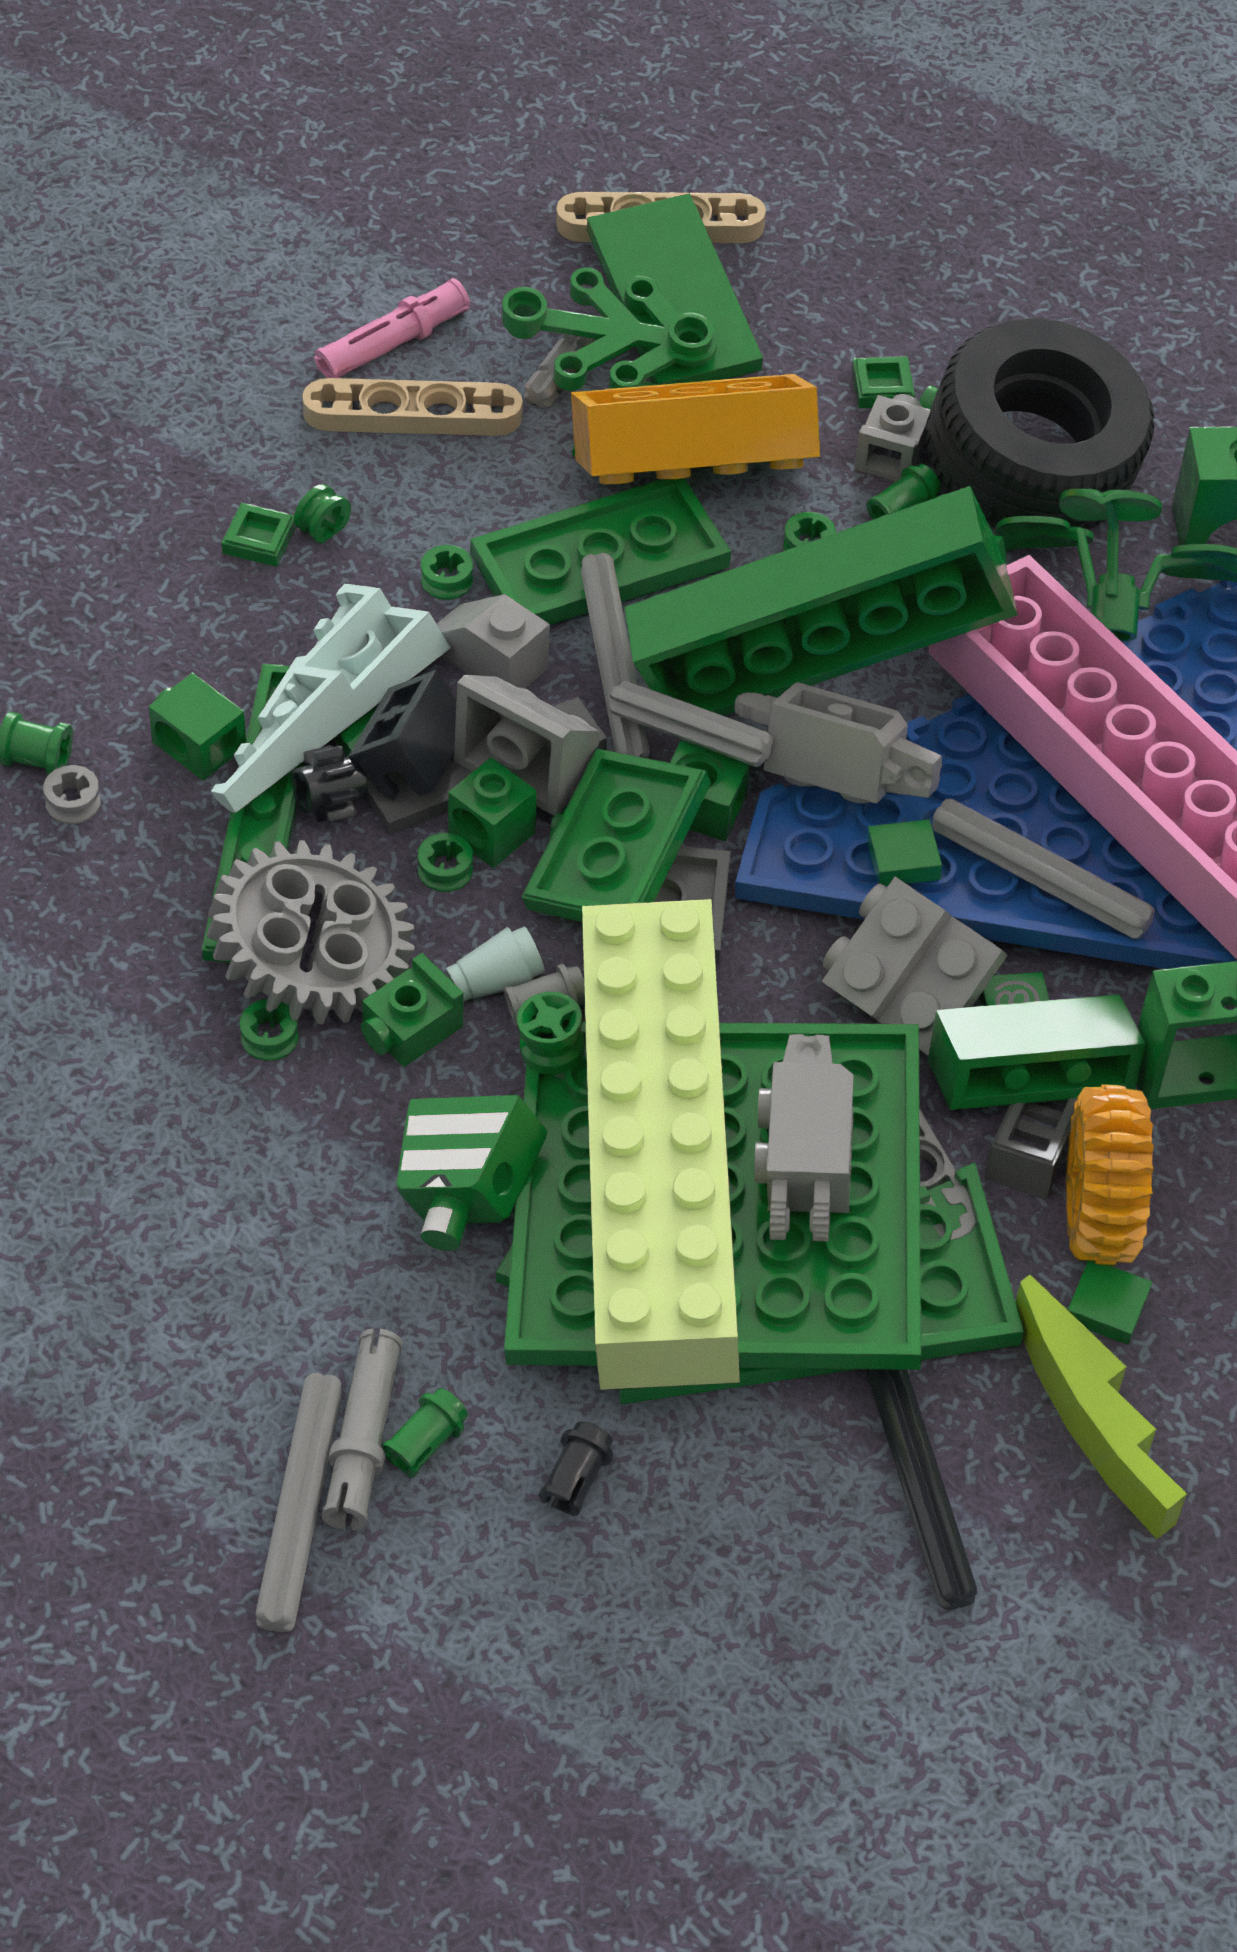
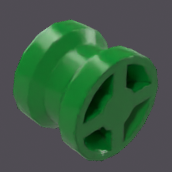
[517,992,585,1075]

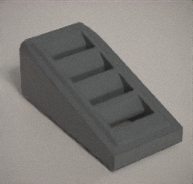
[985,1098,1078,1200]

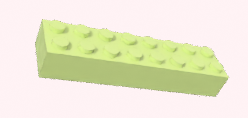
[582,899,740,1390]

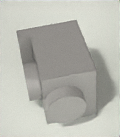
[854,394,930,481]

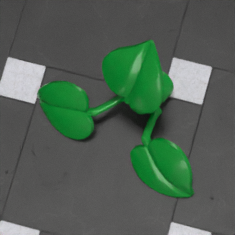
[995,489,1237,642]

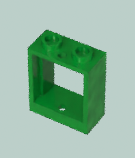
[1137,961,1237,1109]

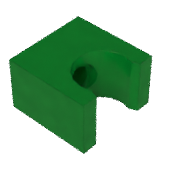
[1172,427,1237,545]

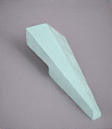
[211,584,451,813]

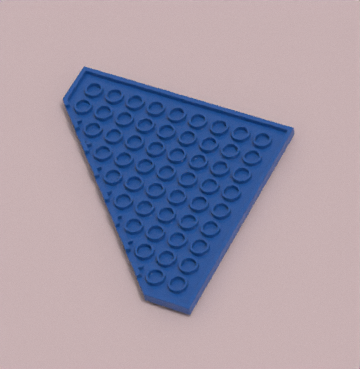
[735,580,1237,969]

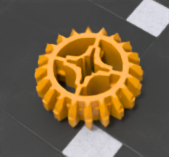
[1065,1085,1154,1265]

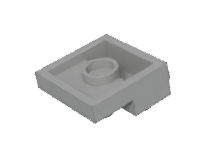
[822,877,1008,1055]

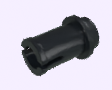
[538,1421,614,1516]

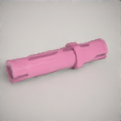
[314,278,470,378]

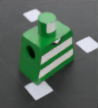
[396,1095,548,1251]

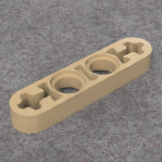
[556,192,766,243]
[302,378,523,436]

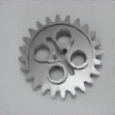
[207,840,415,1024]

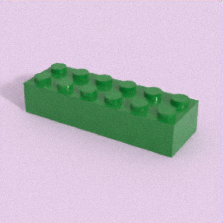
[625,486,1018,716]

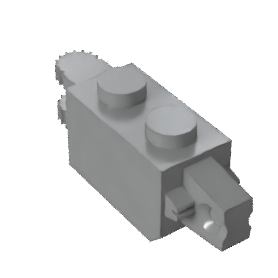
[734,682,942,803]
[754,1034,853,1241]

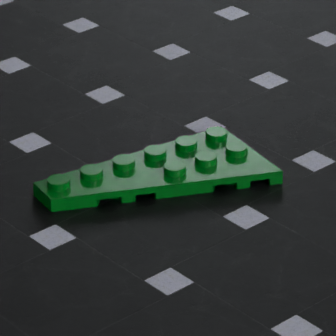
[617,1162,1024,1404]

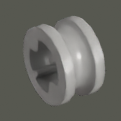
[43,765,101,824]

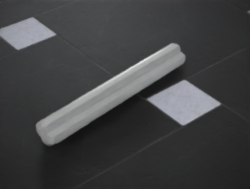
[581,553,650,759]
[932,799,1155,939]
[255,1373,342,1632]

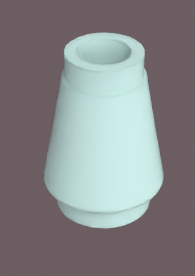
[445,926,545,1002]

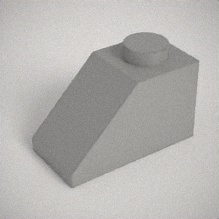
[437,594,550,689]

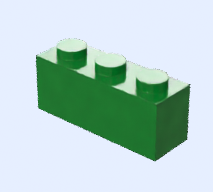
[928,994,1146,1110]

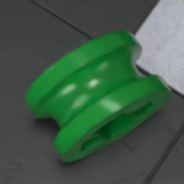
[294,484,351,544]
[783,512,836,551]
[421,545,473,600]
[418,833,473,892]
[240,999,299,1061]

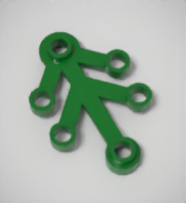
[501,267,718,391]

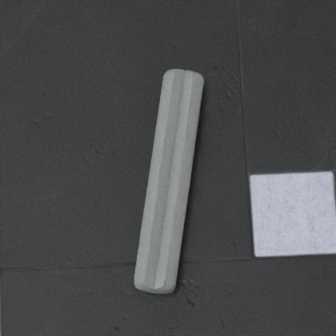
[609,681,773,767]

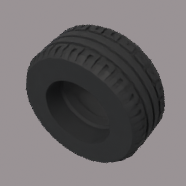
[926,318,1155,529]

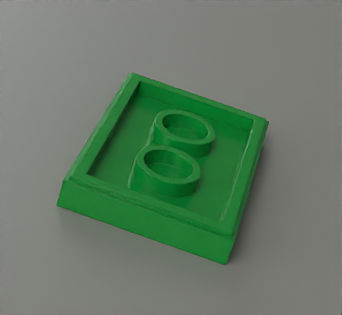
[521,748,711,922]

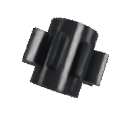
[292,745,368,823]

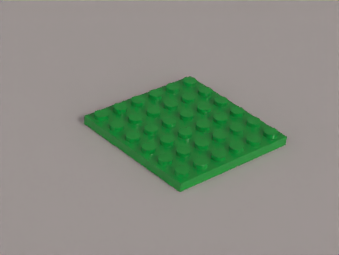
[504,1022,921,1370]

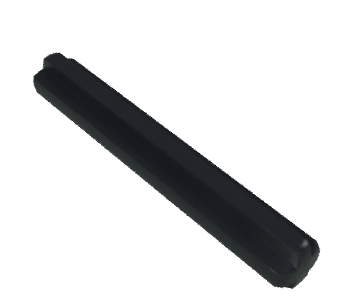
[868,1369,978,1610]

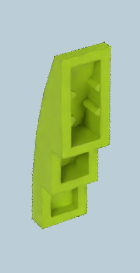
[1015,1275,1187,1539]

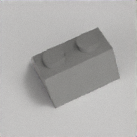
[454,675,600,815]

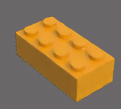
[571,374,820,484]

